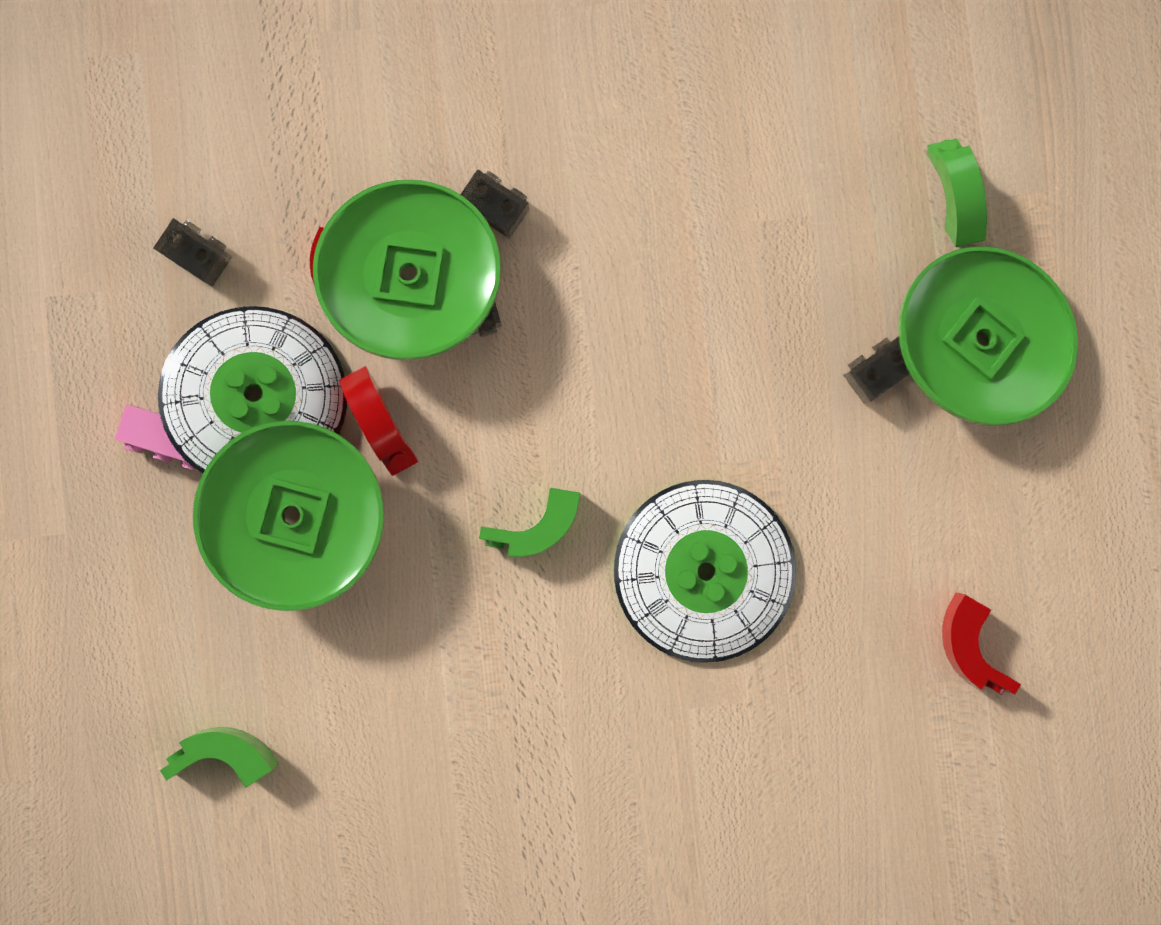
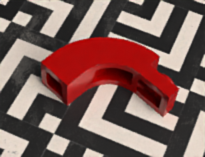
[339,366,418,476]
[942,592,1021,695]

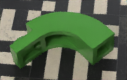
[927,138,987,247]
[479,488,580,557]
[160,727,279,788]

